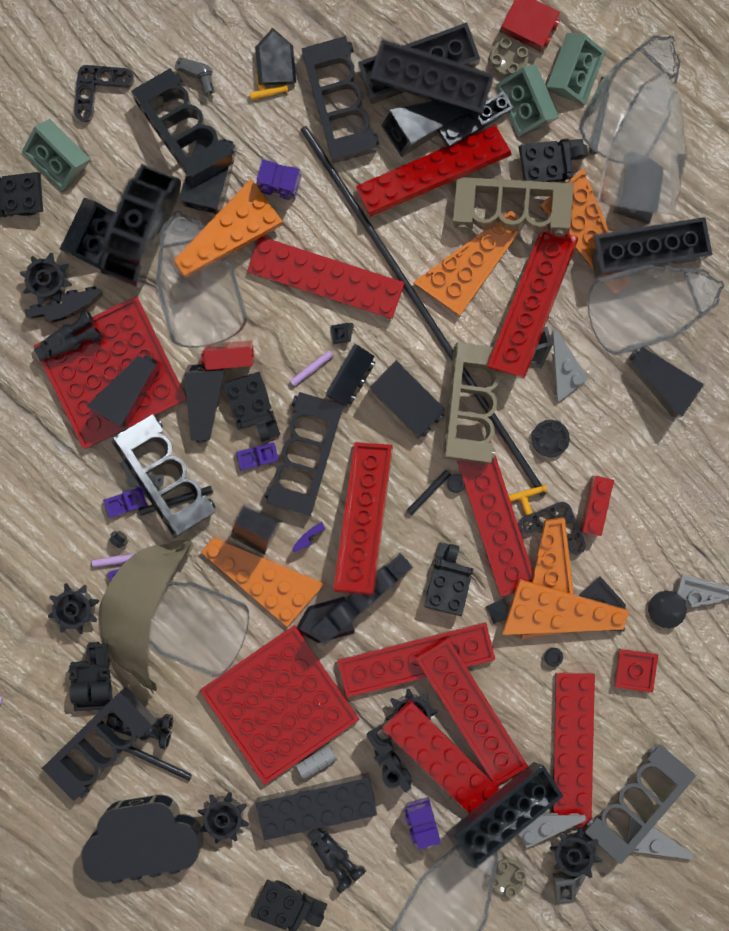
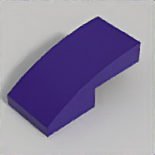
[235,442,279,471]
[102,488,147,518]
[292,521,326,552]

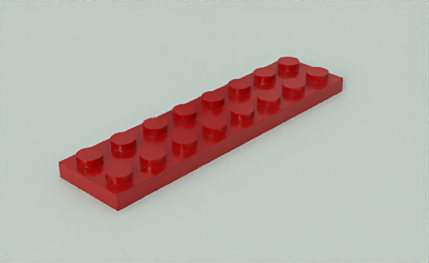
[356,125,512,217]
[487,230,578,379]
[247,237,405,320]
[456,440,533,597]
[333,442,393,595]
[337,622,496,698]
[415,637,528,786]
[553,672,595,827]
[382,700,500,813]

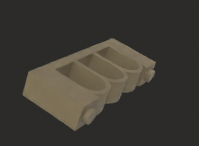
[453,177,574,236]
[442,342,500,465]

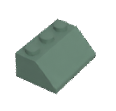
[547,33,606,105]
[496,65,559,137]
[22,119,90,192]

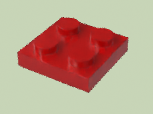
[614,648,658,692]

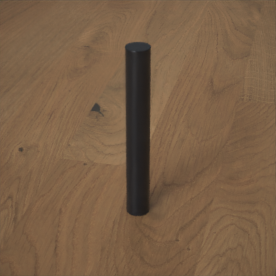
[406,469,451,516]

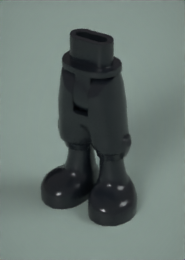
[34,309,103,362]
[106,713,173,750]
[307,828,367,893]

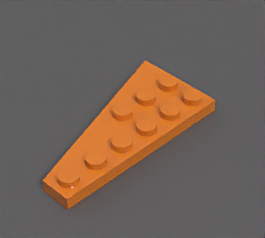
[539,168,629,293]
[174,179,283,279]
[413,211,522,316]
[520,517,574,639]
[201,537,325,627]
[502,579,630,635]

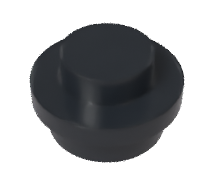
[446,474,465,493]
[109,531,128,548]
[544,647,563,667]

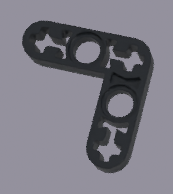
[75,65,135,123]
[518,502,586,555]

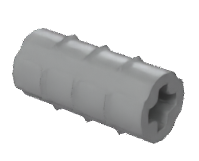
[296,745,337,780]

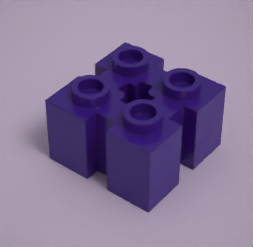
[256,159,301,200]
[404,797,441,850]

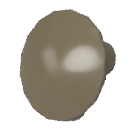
[490,37,528,76]
[488,858,526,898]

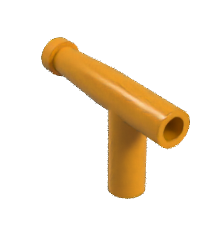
[250,74,288,100]
[509,484,548,515]

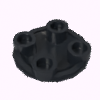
[531,419,570,458]
[648,590,687,628]

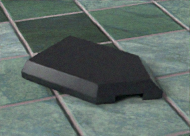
[255,28,297,85]
[578,576,626,631]
[297,596,355,643]

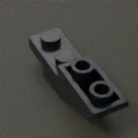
[438,91,514,148]
[24,286,103,323]

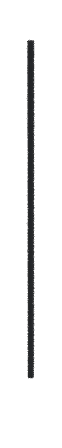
[300,126,547,497]

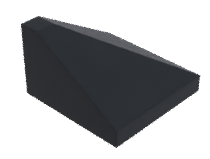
[331,323,354,344]
[486,599,509,624]

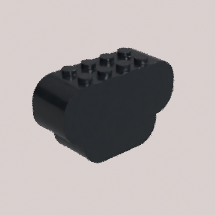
[100,164,181,288]
[81,794,203,884]

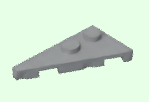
[551,328,588,401]
[676,574,729,608]
[518,813,586,848]
[626,816,694,860]

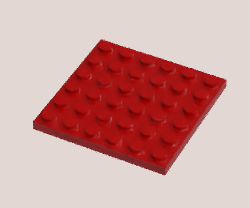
[34,296,187,449]
[199,624,359,785]

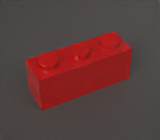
[580,475,614,536]

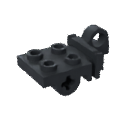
[518,138,589,182]
[0,172,43,217]
[223,371,280,442]
[424,542,474,617]
[68,642,113,711]
[367,725,412,793]
[251,879,327,931]

